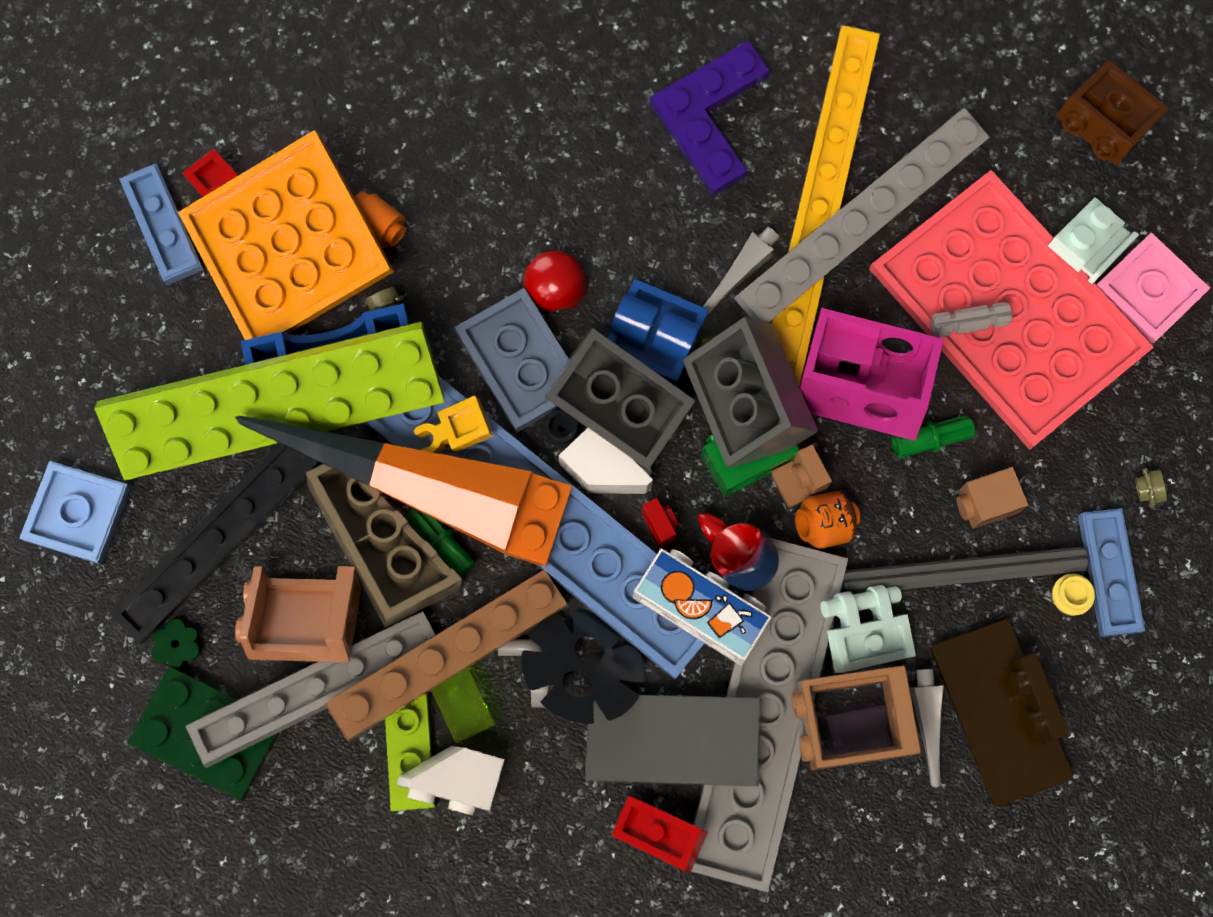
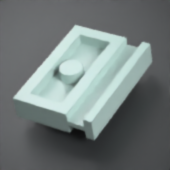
[1048,197,1139,284]

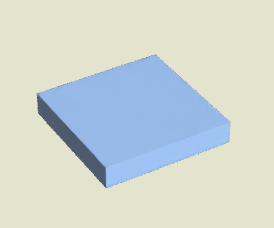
[19,461,131,565]

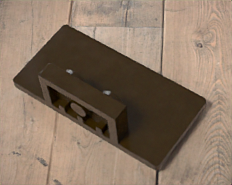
[930,619,1073,807]

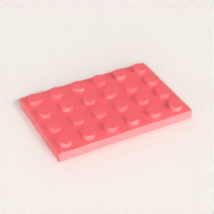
[869,170,1154,450]

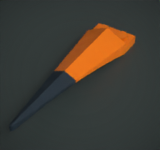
[235,416,572,567]

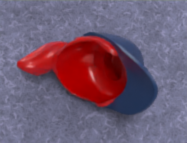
[698,513,779,591]

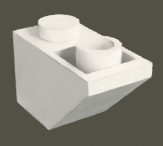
[559,428,653,494]
[397,746,504,816]

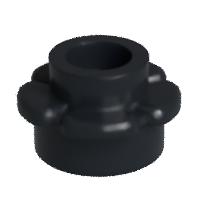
[541,409,581,449]

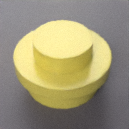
[1052,573,1095,616]

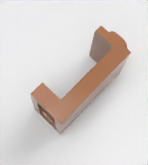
[235,566,362,662]

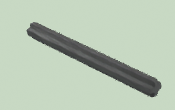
[841,547,1089,594]

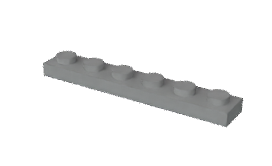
[186,611,435,768]

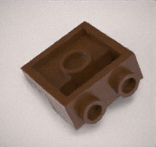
[1056,59,1169,166]

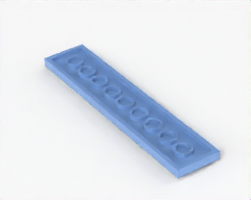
[364,376,705,680]

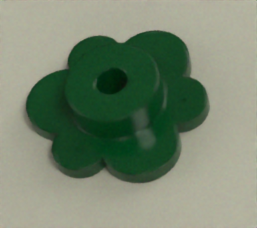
[152,619,199,669]

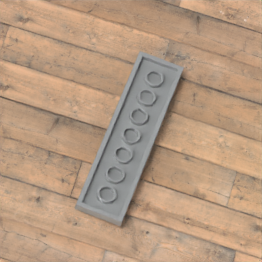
[691,538,848,892]

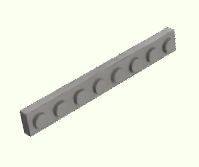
[734,108,989,323]

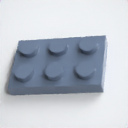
[454,288,569,433]

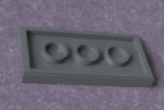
[585,695,761,787]

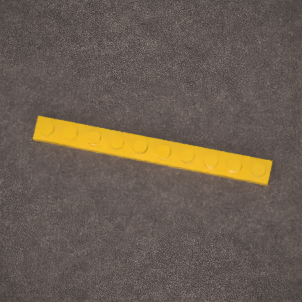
[771,25,880,386]

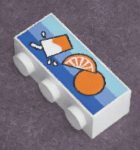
[633,549,771,666]

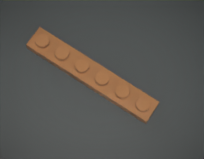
[325,570,567,742]

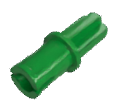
[891,415,975,459]
[405,508,476,577]

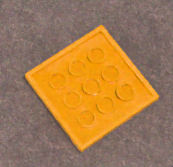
[178,130,394,340]

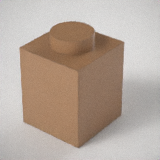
[957,467,1028,529]

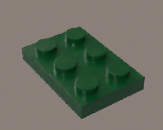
[127,666,280,801]

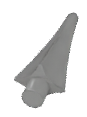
[703,227,779,314]
[909,669,944,788]

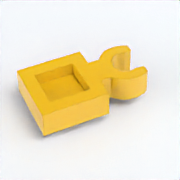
[414,396,493,454]

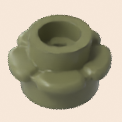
[365,286,404,312]
[1135,468,1167,508]

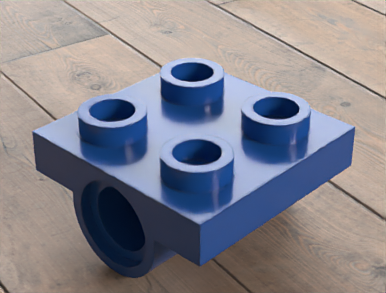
[607,279,709,385]

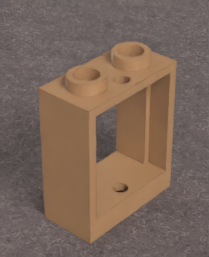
[791,666,921,771]

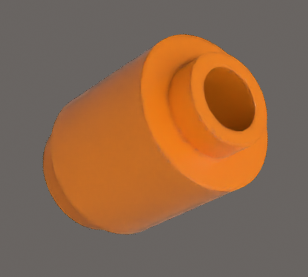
[354,191,406,249]

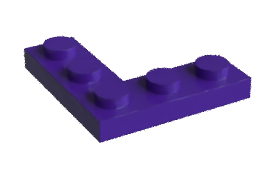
[650,40,770,196]

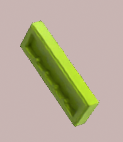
[385,693,435,812]

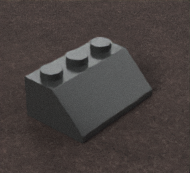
[683,317,818,468]
[545,329,695,470]

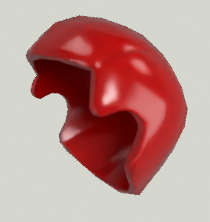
[523,250,588,312]

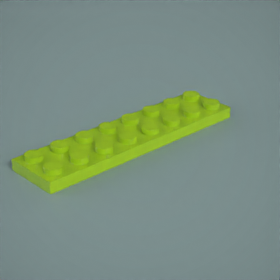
[94,322,445,480]

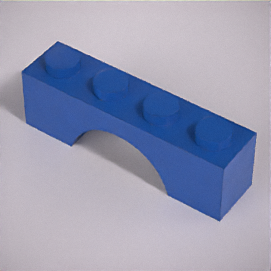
[241,303,410,365]

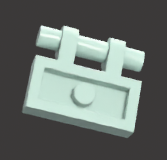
[820,585,916,673]

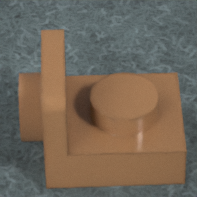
[771,444,832,508]

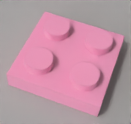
[1097,233,1210,345]

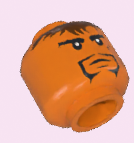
[795,491,860,549]

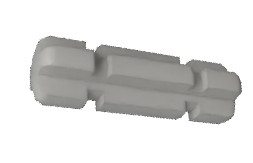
[931,302,1013,337]

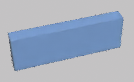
[119,163,204,286]
[1078,508,1145,637]

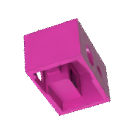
[800,308,944,441]

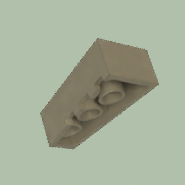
[306,464,462,629]

